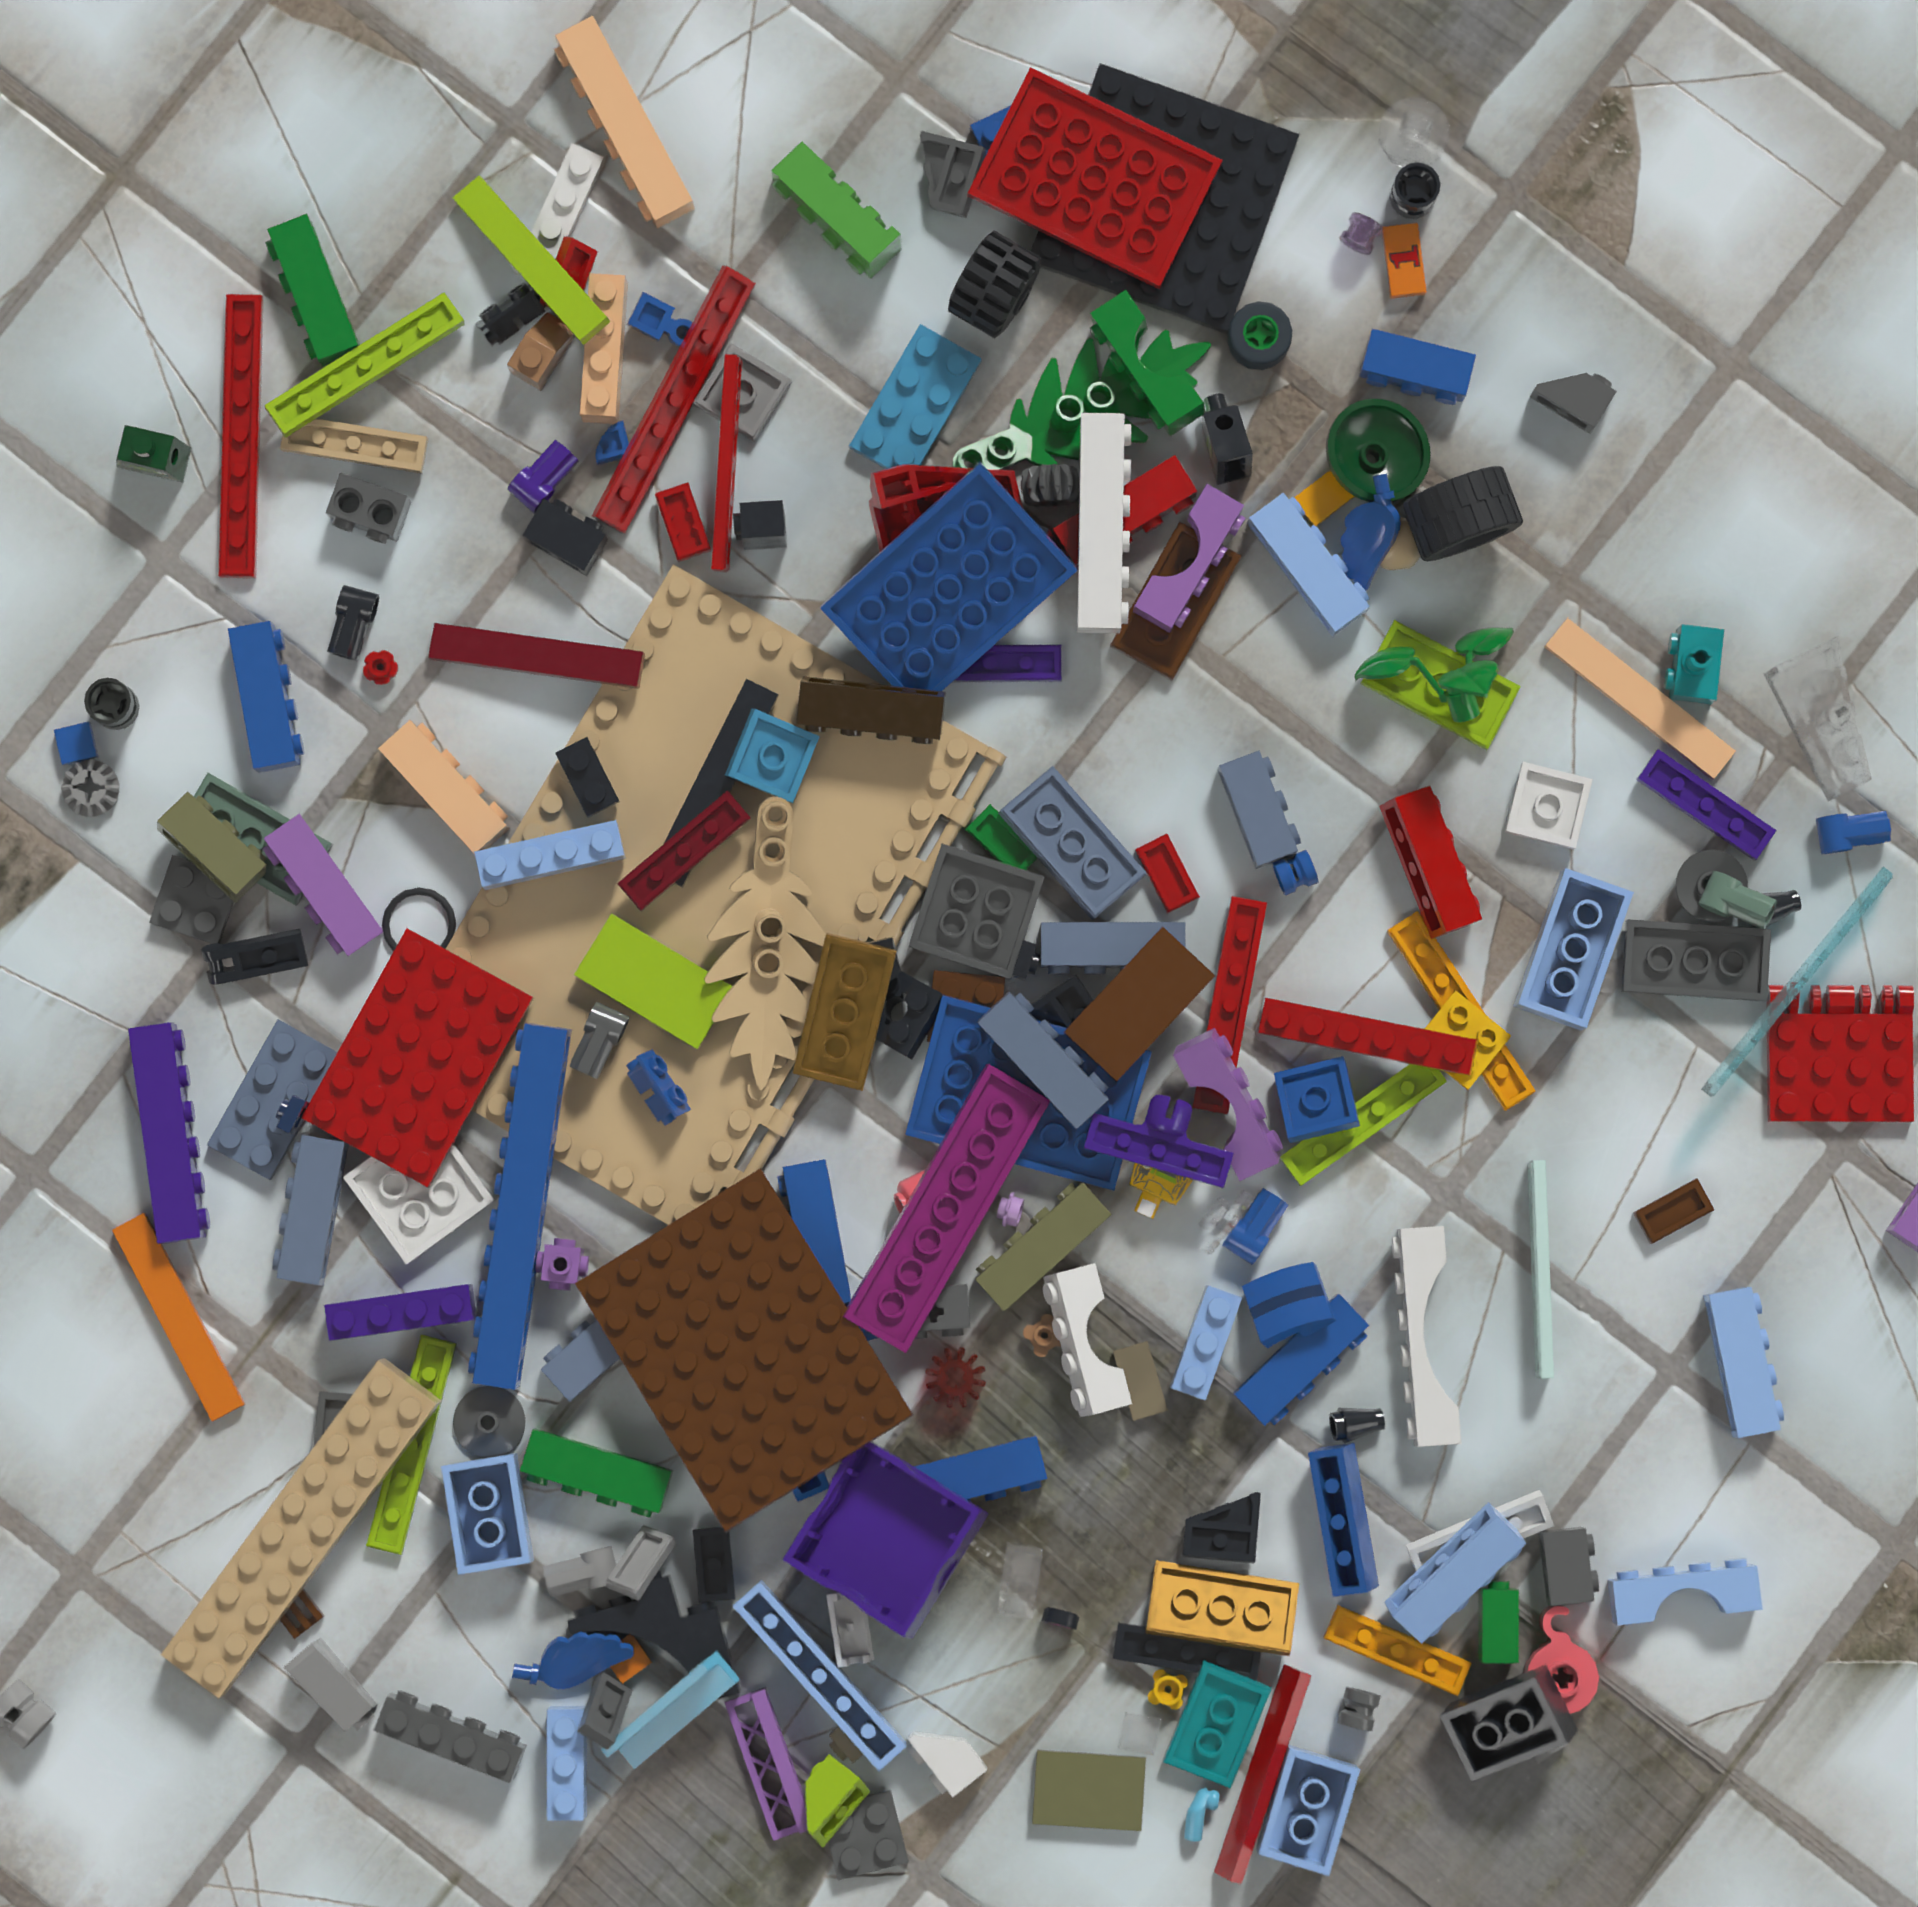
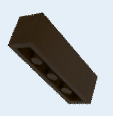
[796,676,946,744]

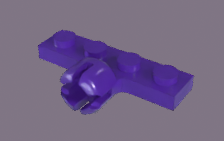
[1084,1095,1234,1188]

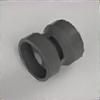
[1337,1687,1381,1732]

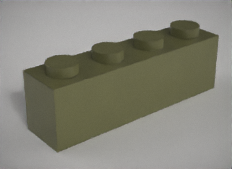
[975,1182,1112,1311]

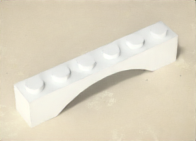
[1392,1226,1461,1447]

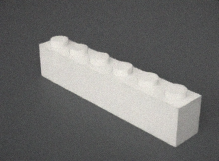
[1077,413,1131,633]

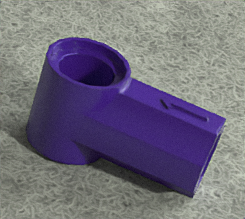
[507,439,579,514]

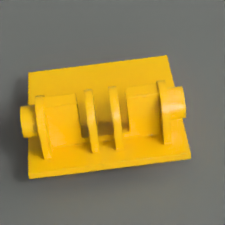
[1425,990,1511,1090]

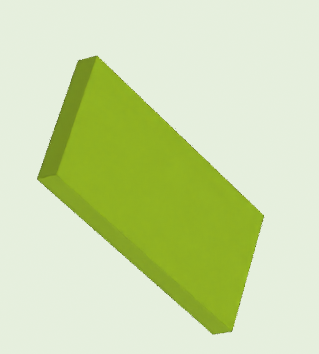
[1360,620,1521,750]
[574,913,732,1050]

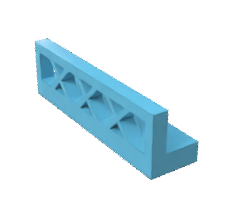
[601,1651,740,1769]

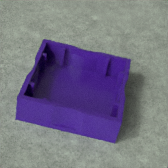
[782,1441,989,1639]

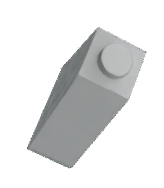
[284,1638,377,1731]

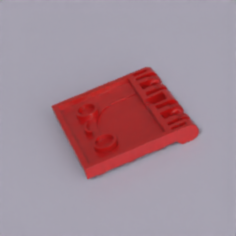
[1766,985,1914,1122]

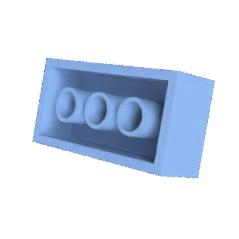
[1513,868,1634,1031]

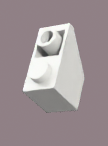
[907,1732,987,1797]

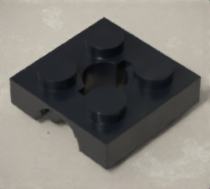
[876,971,945,1060]

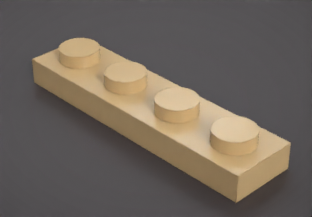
[280,419,428,474]

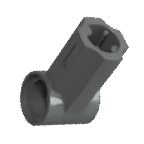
[569,1002,630,1080]

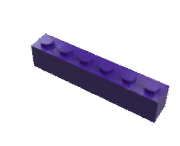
[128,1022,210,1244]

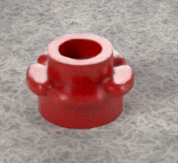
[363,650,398,685]

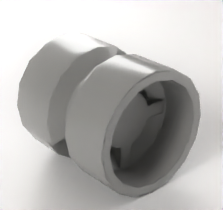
[0,1679,56,1749]

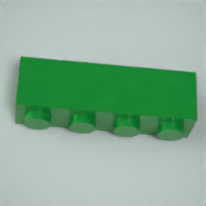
[265,214,360,367]
[520,1428,674,1518]

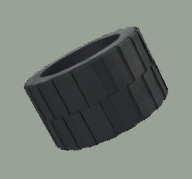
[1402,466,1523,562]

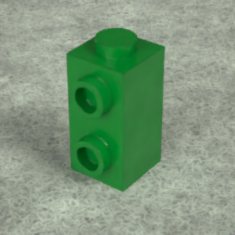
[1478,1581,1519,1664]

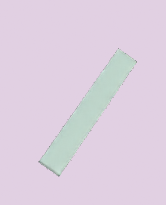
[1527,1160,1554,1379]

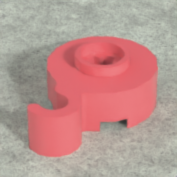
[1524,1605,1599,1714]

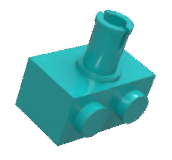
[1664,624,1725,705]

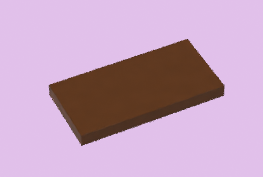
[1110,521,1242,681]
[1063,926,1215,1082]

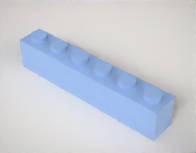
[733,1579,907,1771]

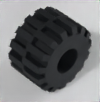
[948,230,1041,338]

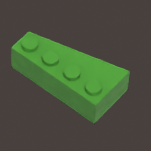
[771,141,901,279]

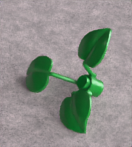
[1354,627,1514,722]

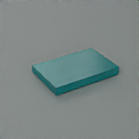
[1163,1660,1271,1789]

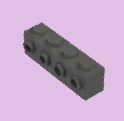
[373,1690,527,1783]

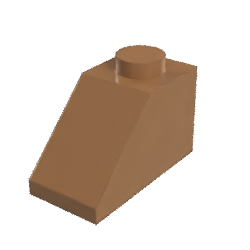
[507,312,575,391]

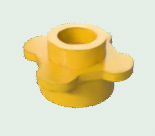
[1148,1669,1188,1710]

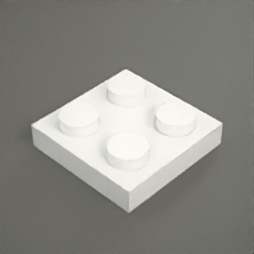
[1505,762,1593,850]

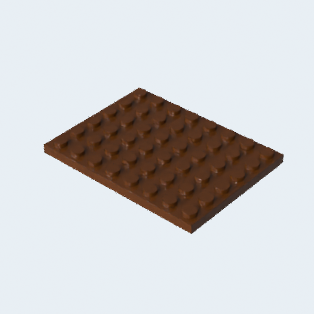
[575,1168,914,1532]

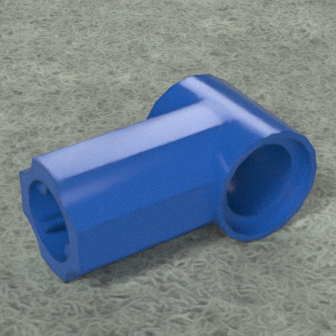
[1816,811,1891,854]
[1222,1188,1289,1265]

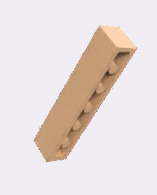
[554,16,695,229]

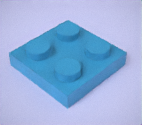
[725,709,820,803]

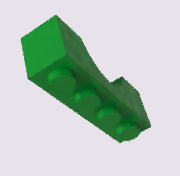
[1089,290,1206,436]

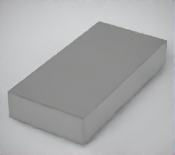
[606,1525,676,1601]

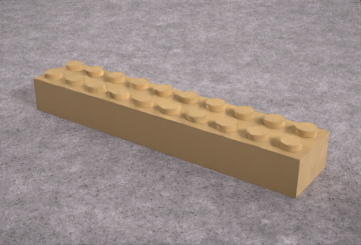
[161,1358,442,1699]

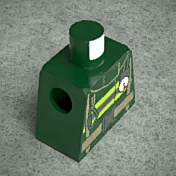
[116,425,192,483]

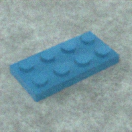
[849,324,982,469]

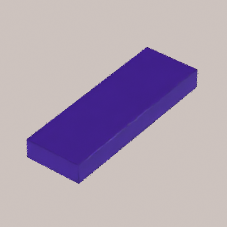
[954,645,1062,682]

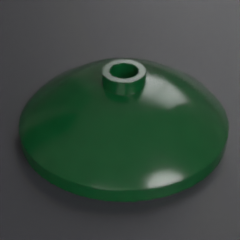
[1326,399,1431,502]

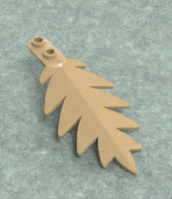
[704,797,826,1090]

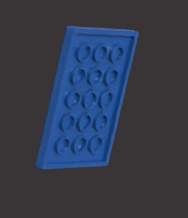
[820,462,1078,691]
[905,995,1152,1191]

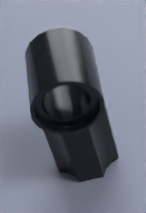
[327,585,380,661]

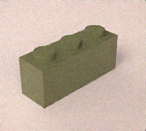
[157,791,266,903]

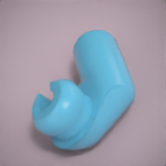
[1184,1788,1219,1842]

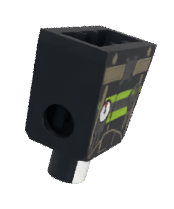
[1202,393,1253,485]

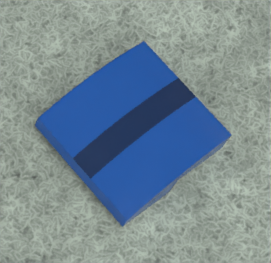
[1242,1262,1336,1349]

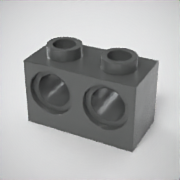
[325,473,411,544]

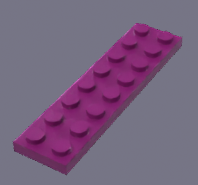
[843,1064,1050,1353]

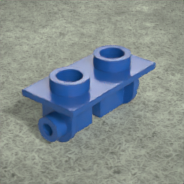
[626,1049,691,1126]

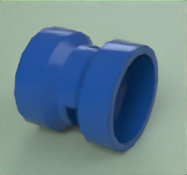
[1272,850,1319,896]

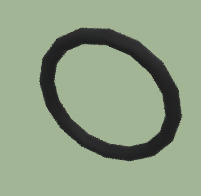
[382,887,456,951]

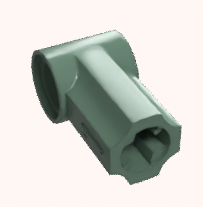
[1698,871,1777,930]

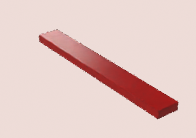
[592,265,756,534]
[219,294,264,578]

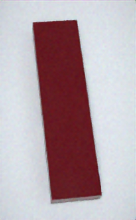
[617,790,751,912]

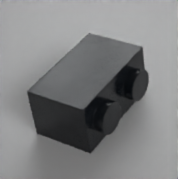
[522,499,608,576]
[733,500,787,550]

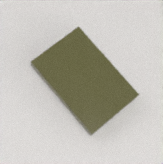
[1032,1749,1146,1831]

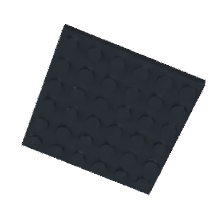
[1031,63,1300,334]

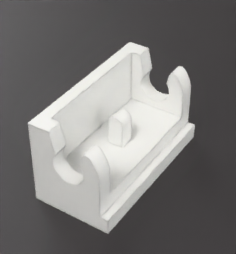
[827,1591,874,1668]

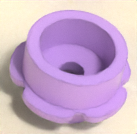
[997,1192,1024,1227]

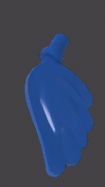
[1340,473,1401,591]
[512,1632,634,1689]

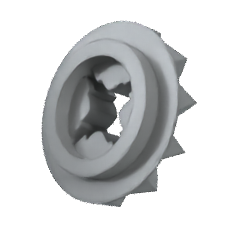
[61,759,119,817]

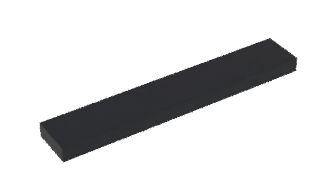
[664,679,779,888]

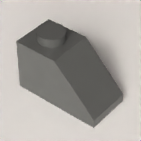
[1529,373,1617,434]

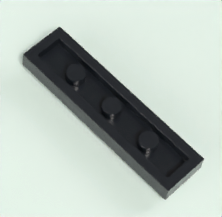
[1112,1622,1261,1681]

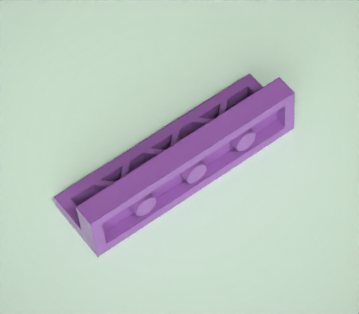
[724,1687,807,1841]

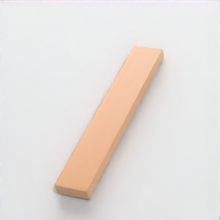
[1544,618,1736,780]

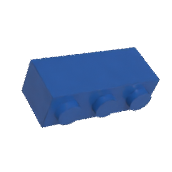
[1359,329,1476,405]

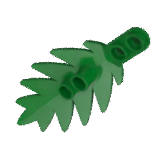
[952,330,1211,470]

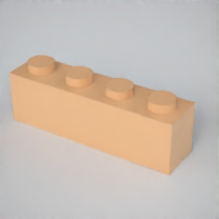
[580,273,628,424]
[378,720,510,854]

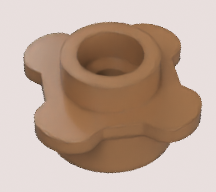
[1023,1314,1061,1357]

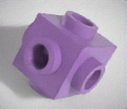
[536,1238,589,1291]

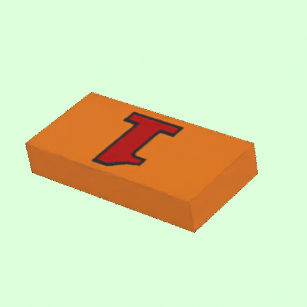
[1381,223,1427,299]

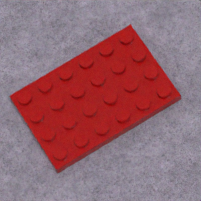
[967,67,1222,289]
[301,928,534,1188]

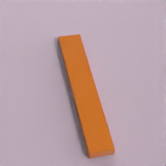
[112,1213,245,1422]

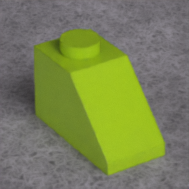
[805,1754,870,1847]

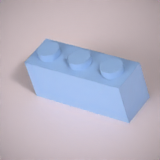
[1169,1285,1242,1401]
[547,1706,587,1821]

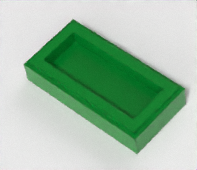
[965,804,1038,870]

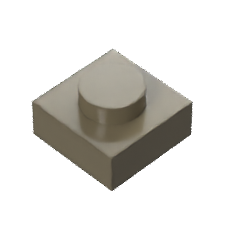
[829,1726,863,1763]

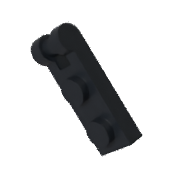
[201,928,308,985]

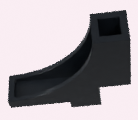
[567,1570,741,1699]

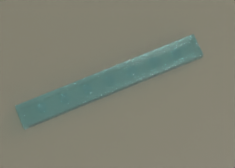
[1701,866,1893,1097]

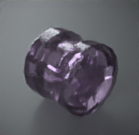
[1339,212,1383,255]

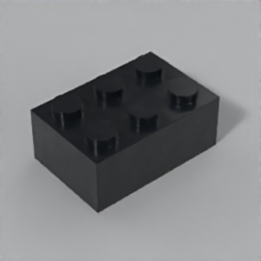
[1440,1664,1578,1782]

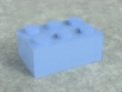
[441,1453,534,1575]
[1256,1745,1360,1876]

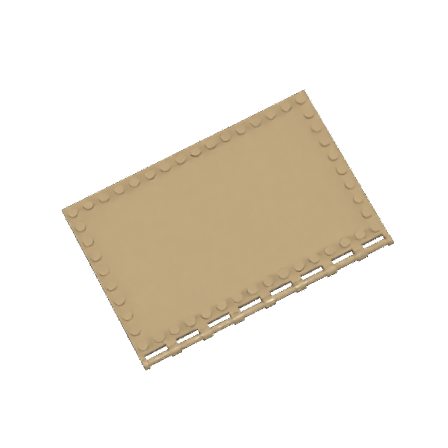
[446,564,1007,1225]

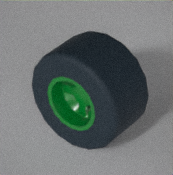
[1227,301,1293,370]

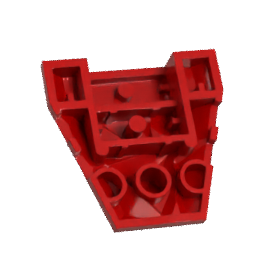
[869,464,1023,552]

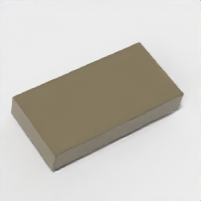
[1112,1341,1168,1421]

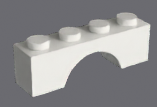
[1043,1263,1132,1417]

